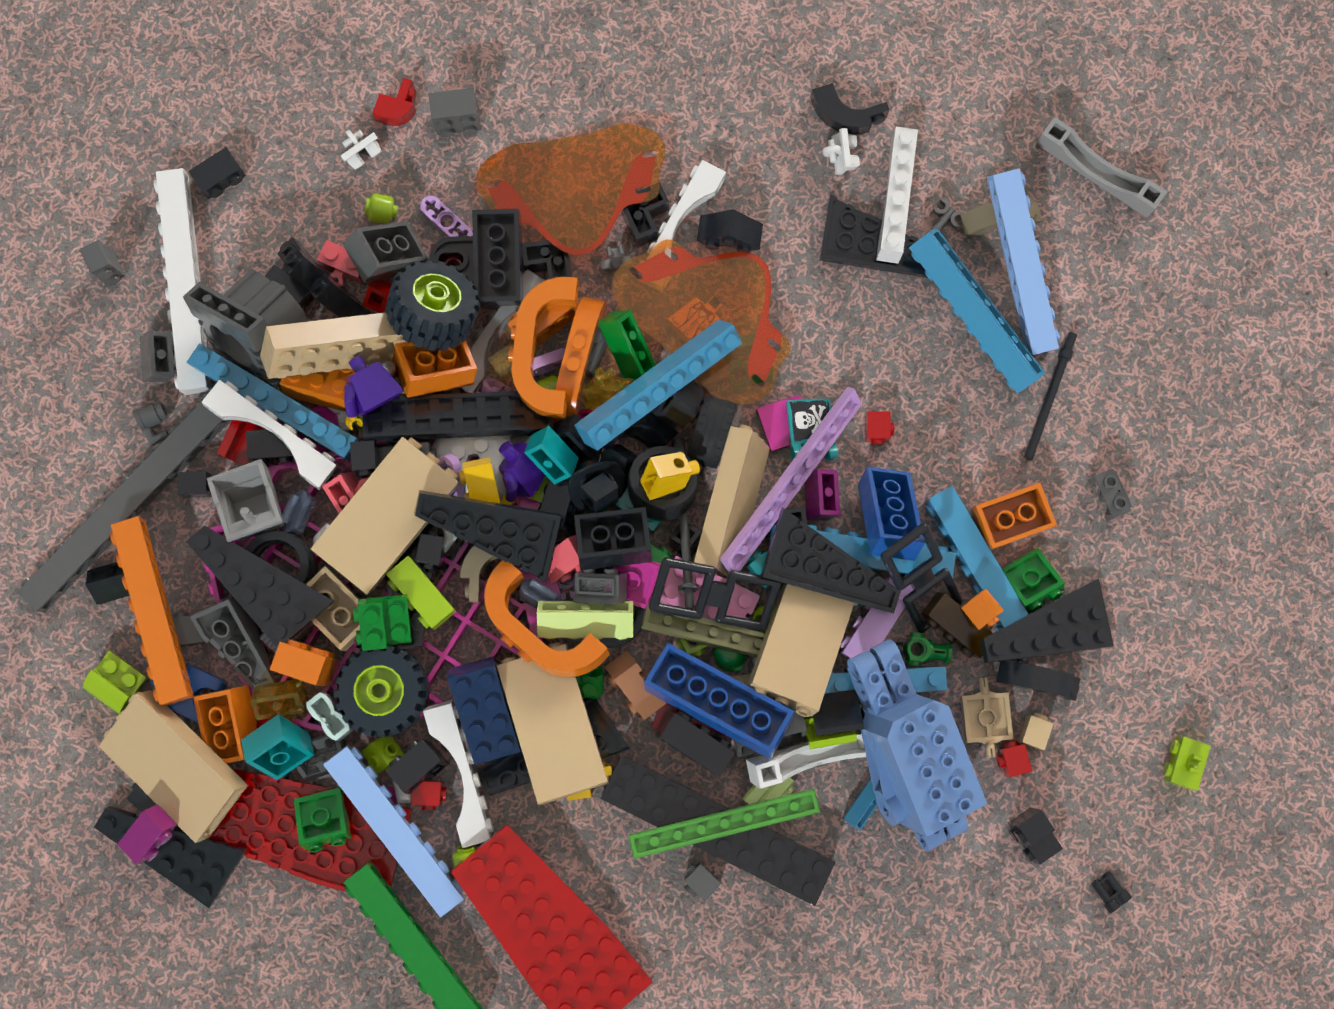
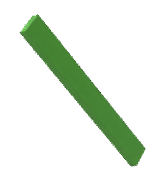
[628,788,820,859]

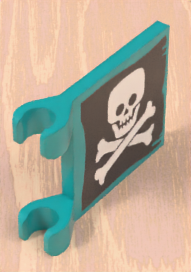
[786,399,838,461]

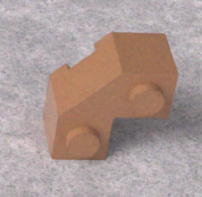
[605,650,666,720]

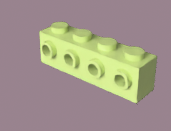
[537,601,633,639]

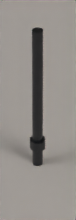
[1024,332,1077,460]

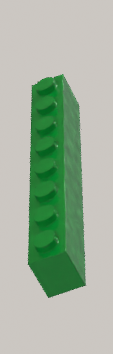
[344,860,483,1009]

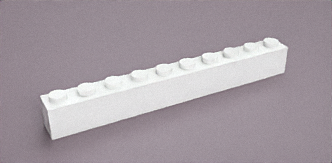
[154,168,212,395]

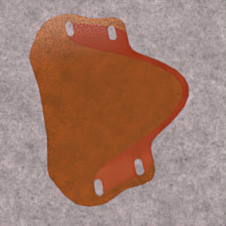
[476,123,665,255]
[612,239,791,404]

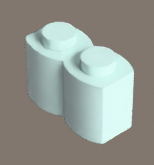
[306,692,354,741]

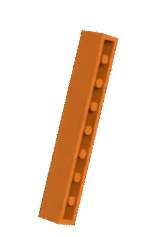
[110,516,194,706]

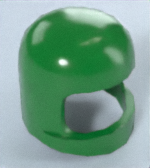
[713,647,748,672]

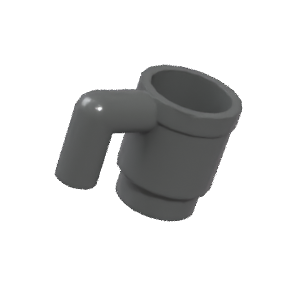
[133,402,169,445]

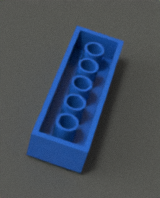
[644,643,794,760]

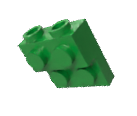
[1002,548,1065,613]
[353,594,412,651]
[294,787,352,852]

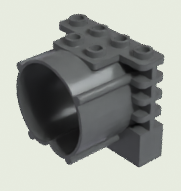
[183,268,307,387]

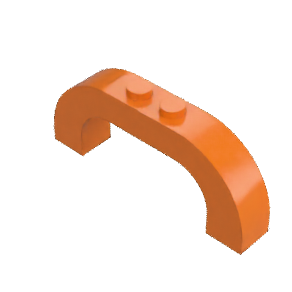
[509,277,579,419]
[553,296,607,424]
[484,560,610,677]

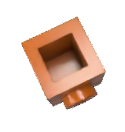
[961,589,1004,630]

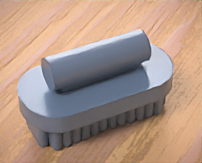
[282,490,317,535]
[518,579,562,608]

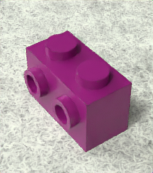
[805,469,840,521]
[117,805,177,865]

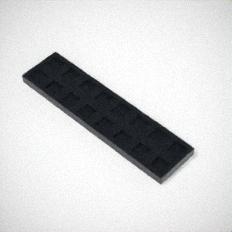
[363,389,554,442]

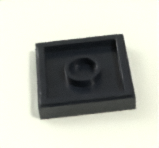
[813,690,864,736]

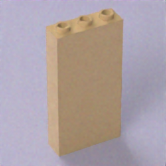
[694,424,770,577]
[311,437,461,594]
[747,583,854,717]
[497,642,609,805]
[99,690,248,843]

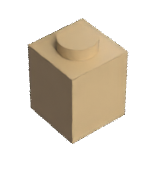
[1017,713,1053,750]

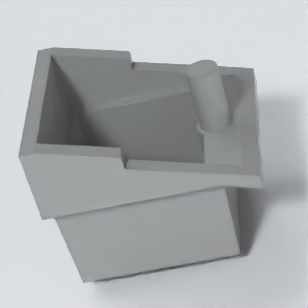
[207,459,285,542]

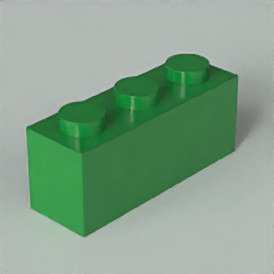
[598,309,656,383]

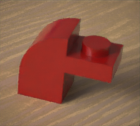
[372,78,417,126]

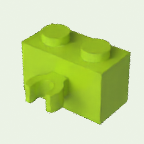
[1163,736,1211,791]

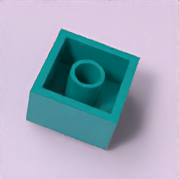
[241,714,314,780]

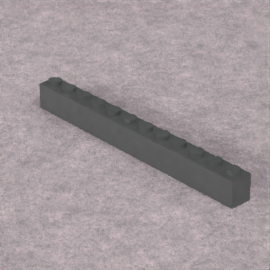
[17,391,231,613]

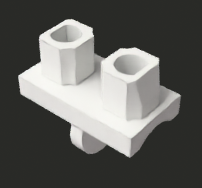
[822,128,860,175]
[341,130,382,170]

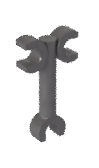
[930,198,964,232]
[600,244,633,274]

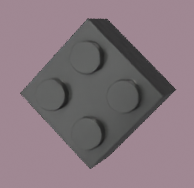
[428,88,481,137]

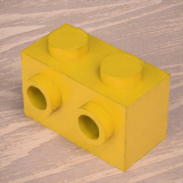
[459,457,501,504]

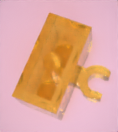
[488,343,513,383]
[581,367,634,410]
[250,679,308,723]

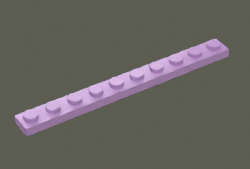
[720,387,862,572]

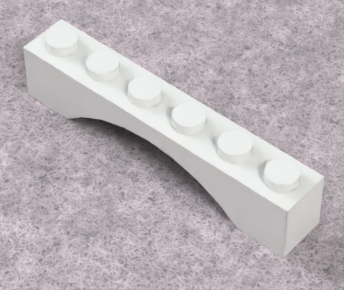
[876,126,918,264]
[637,160,726,293]
[202,380,337,490]
[423,700,494,848]
[746,730,866,789]

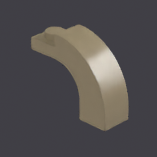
[960,196,1042,237]
[460,546,498,603]

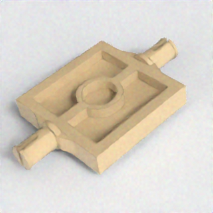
[960,677,1013,758]

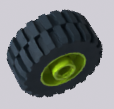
[386,260,480,351]
[334,645,430,737]

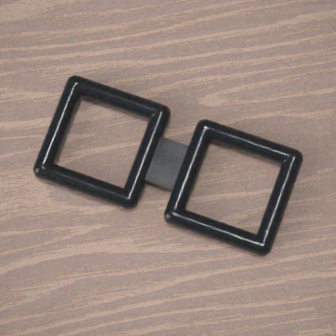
[881,523,963,633]
[649,557,781,631]

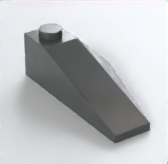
[190,594,276,690]

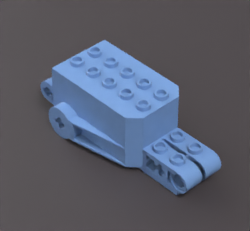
[847,639,987,852]

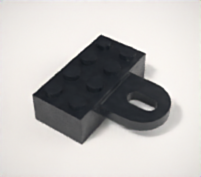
[429,209,523,307]

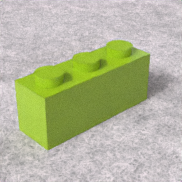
[386,556,457,630]

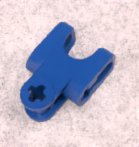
[150,663,227,723]

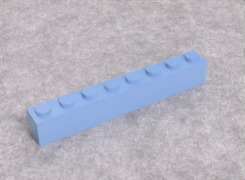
[987,168,1060,355]
[323,744,464,918]

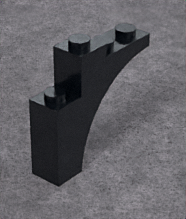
[278,237,370,318]

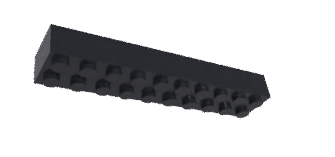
[600,755,836,906]

